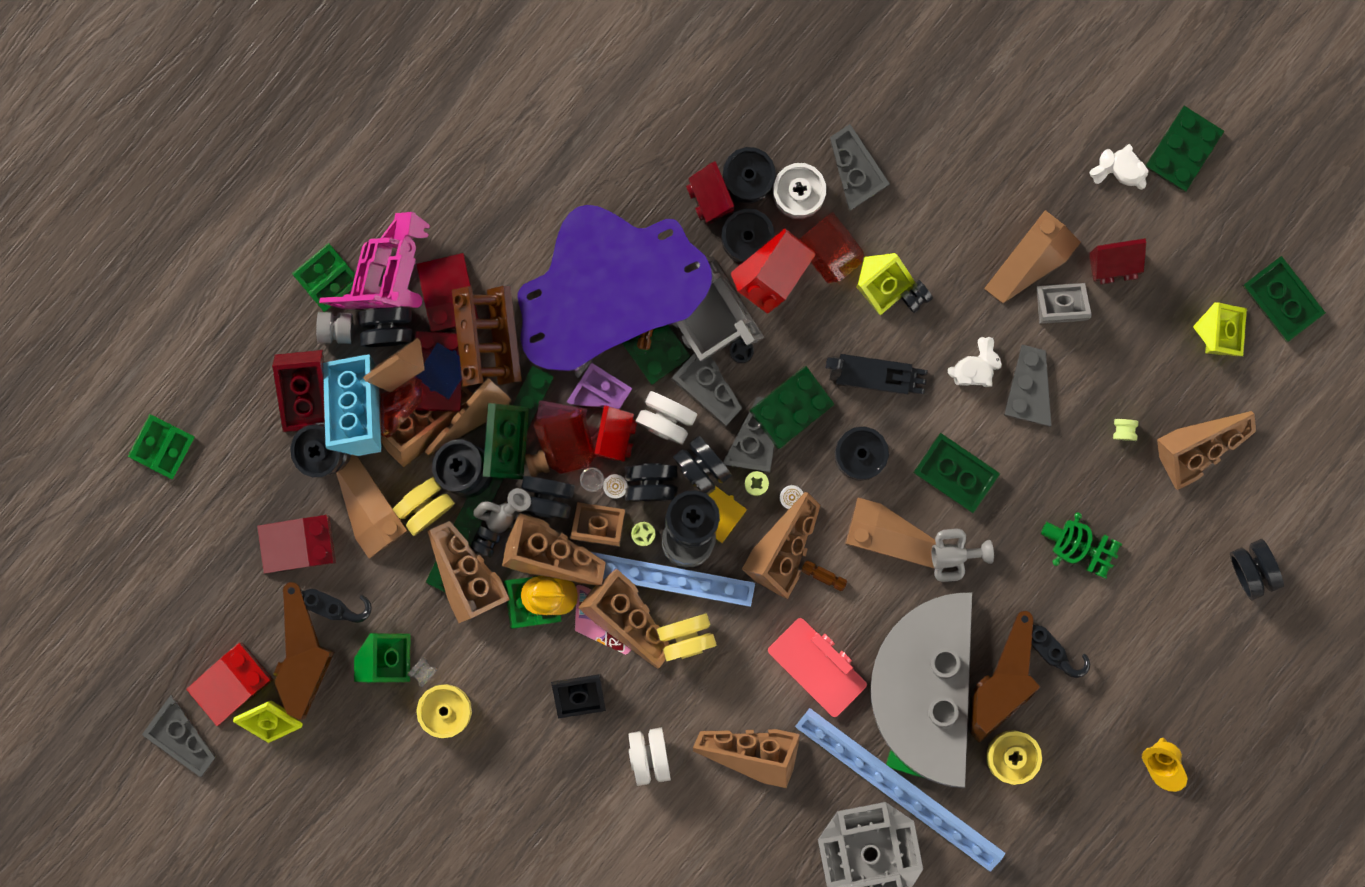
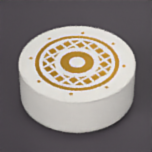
[603,474,628,499]
[780,485,803,509]

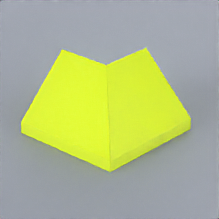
[856,253,915,315]
[1193,303,1247,356]
[233,700,303,743]

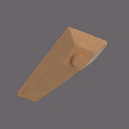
[984,210,1081,303]
[1157,411,1256,490]
[336,455,409,559]
[742,492,821,599]
[845,498,936,569]
[428,521,510,623]
[693,729,800,788]

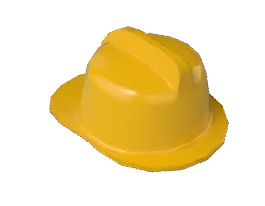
[521,576,578,615]
[1142,738,1188,792]

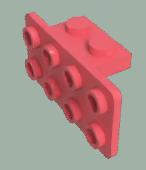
[768,618,867,717]

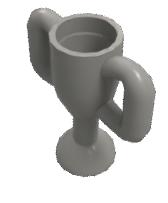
[474,488,532,534]
[931,529,994,582]

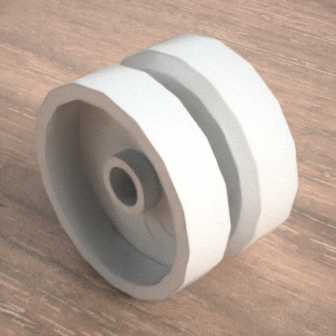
[773,163,826,219]
[635,391,698,445]
[628,727,671,786]

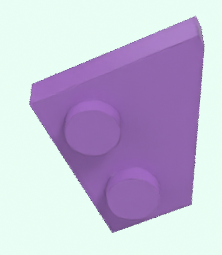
[567,363,632,409]

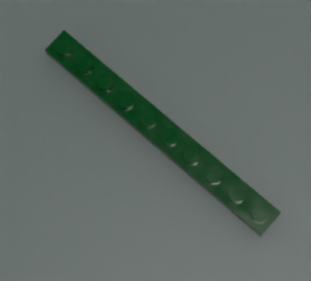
[425,366,554,593]

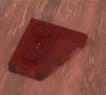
[381,377,422,438]

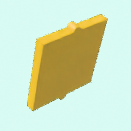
[709,486,747,543]

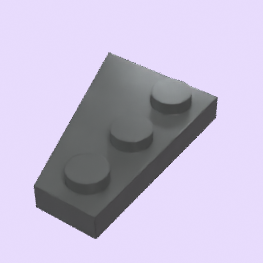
[830,124,890,211]
[1004,345,1051,427]
[671,353,742,427]
[723,397,774,472]
[142,695,216,777]

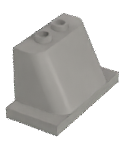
[672,256,764,361]

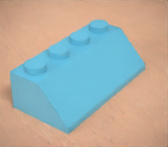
[323,354,381,456]

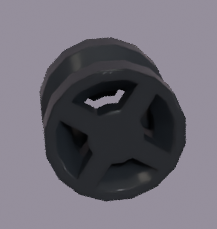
[730,338,754,364]

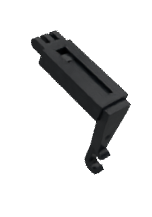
[825,354,928,395]

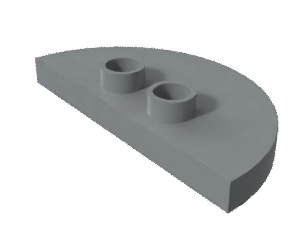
[871,593,972,788]

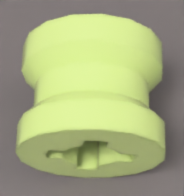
[1113,419,1139,441]
[744,471,769,496]
[631,522,656,546]

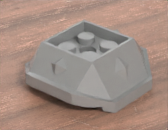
[818,802,923,887]

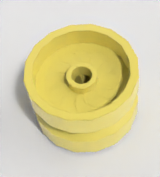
[392,477,455,536]
[657,613,717,661]
[417,684,472,738]
[986,730,1042,785]

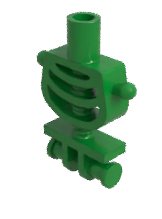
[1040,512,1123,579]

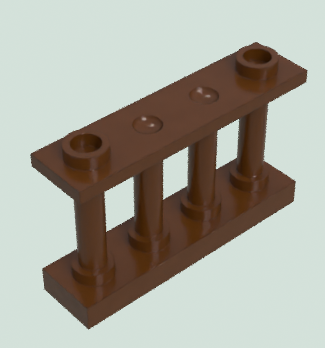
[452,286,521,386]

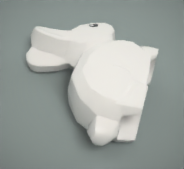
[1090,144,1149,190]
[948,337,1002,387]

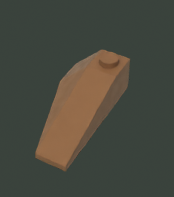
[425,378,512,456]
[380,384,473,467]
[502,513,606,586]
[578,569,670,669]

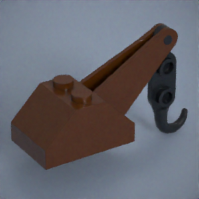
[273,582,372,720]
[970,611,1091,743]

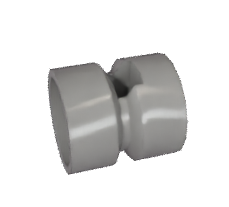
[316,312,353,344]

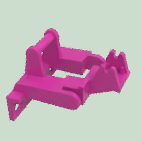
[319,212,430,310]

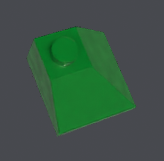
[354,633,410,682]

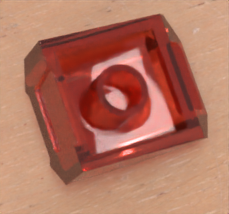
[799,212,864,283]
[534,408,596,474]

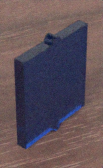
[415,342,462,399]

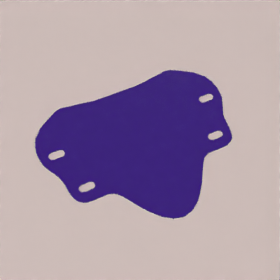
[518,205,712,371]

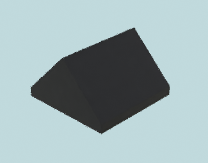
[551,674,606,719]

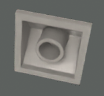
[1037,283,1091,324]

